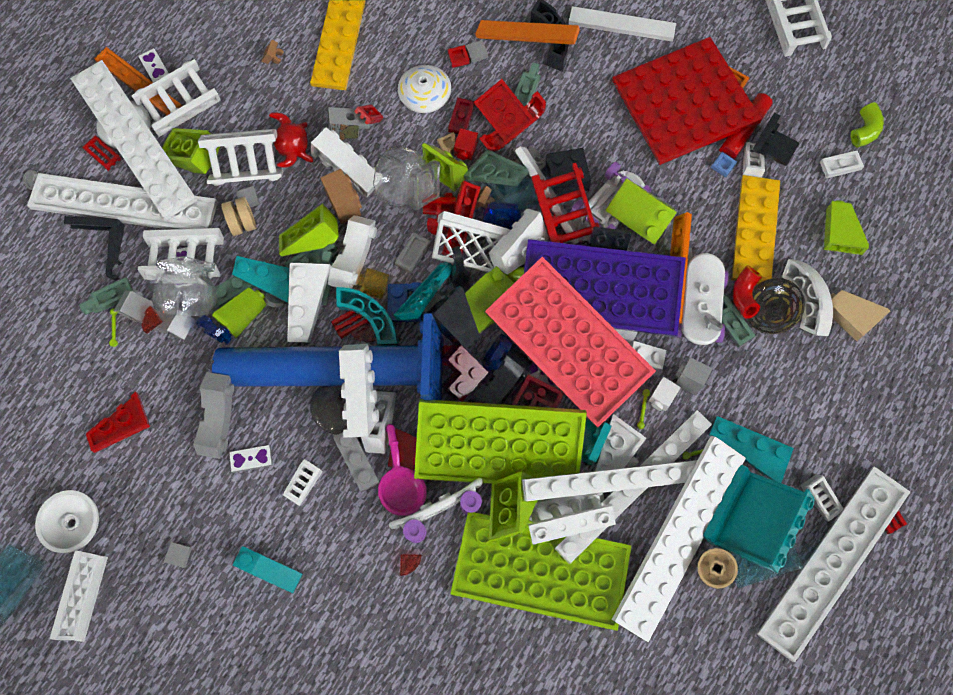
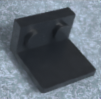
[753,112,799,166]
[583,226,632,251]

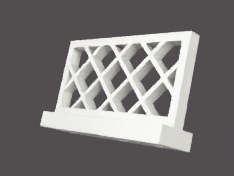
[432,211,511,273]
[50,550,108,642]

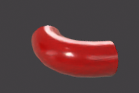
[733,265,762,319]

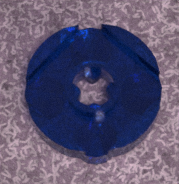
[483,202,521,230]
[194,315,232,346]
[482,334,512,372]

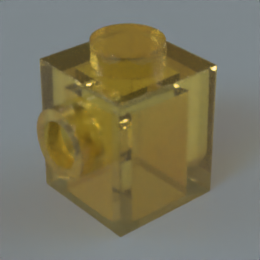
[358,268,389,299]

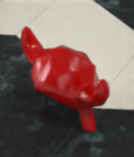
[269,112,314,168]

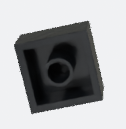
[546,148,591,196]

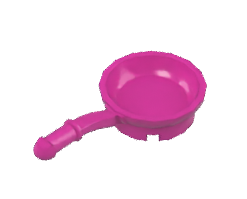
[378,424,427,516]

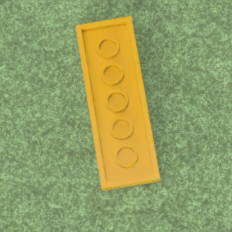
[310,0,366,90]
[731,175,780,286]

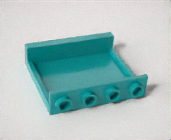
[703,465,814,573]

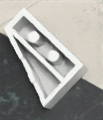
[489,209,550,274]

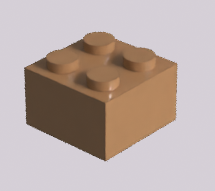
[320,169,362,224]

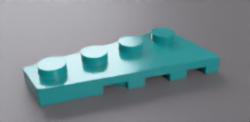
[232,256,290,303]
[394,262,453,321]
[709,416,794,483]

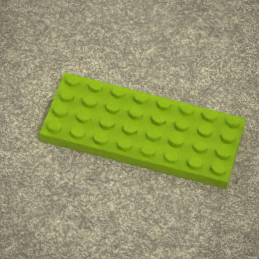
[414,399,587,484]
[450,512,632,631]

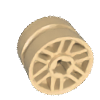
[221,196,257,236]
[698,548,738,589]

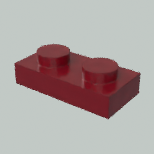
[448,97,475,134]

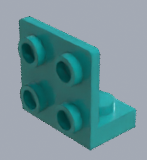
[581,419,612,466]

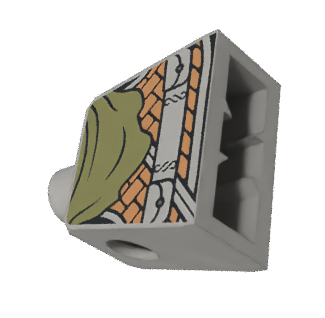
[328,107,370,140]

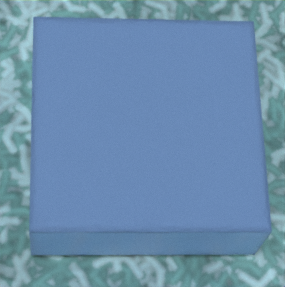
[711,152,737,177]

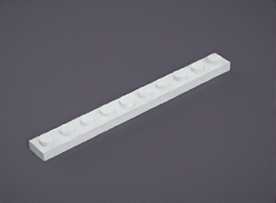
[555,410,712,564]
[522,460,697,501]

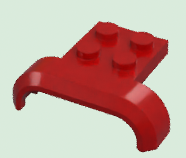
[474,79,546,151]

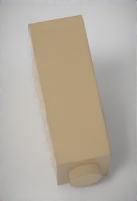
[831,290,890,341]

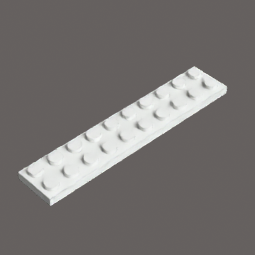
[70,60,198,220]
[27,173,218,230]
[611,436,746,642]
[757,467,910,662]

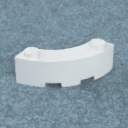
[328,215,377,288]
[782,259,833,336]

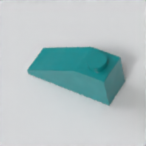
[233,546,303,593]

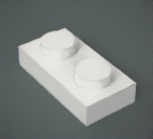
[820,151,864,178]
[629,341,666,370]

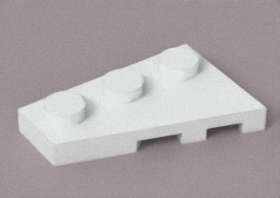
[595,414,646,471]

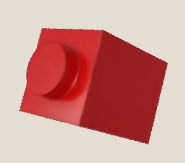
[454,128,478,160]

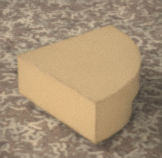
[437,132,456,153]

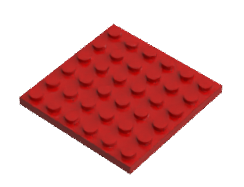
[612,37,762,165]

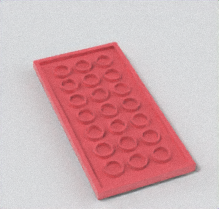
[485,257,656,427]

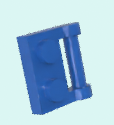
[387,282,422,322]

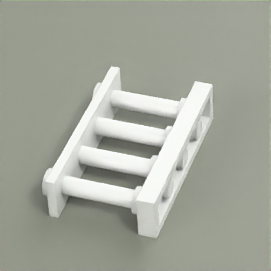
[765,0,832,57]
[131,59,221,137]
[198,129,283,186]
[138,228,224,280]
[528,492,616,544]

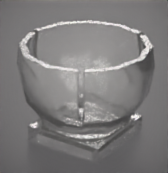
[373,145,440,210]
[152,256,218,316]

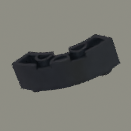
[530,0,569,72]
[468,349,533,405]

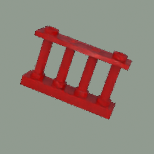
[531,163,599,243]

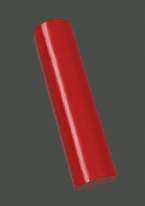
[719,93,773,160]
[442,181,481,258]

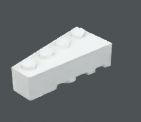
[311,127,382,198]
[287,263,331,342]
[339,344,379,437]

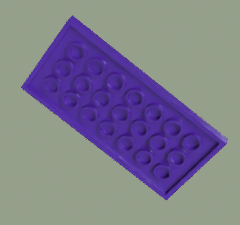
[524,239,686,337]

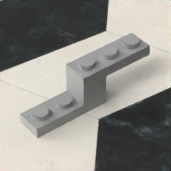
[319,399,380,493]

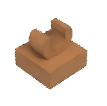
[262,40,284,64]
[475,186,495,209]

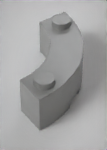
[114,289,195,340]
[193,372,234,459]

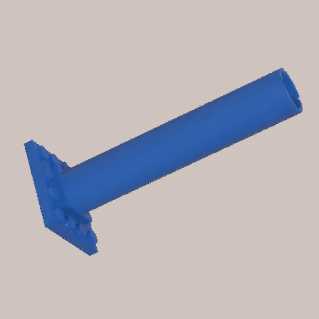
[212,314,444,401]

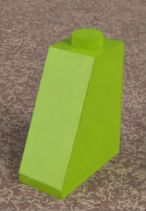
[824,200,869,255]
[212,287,267,338]

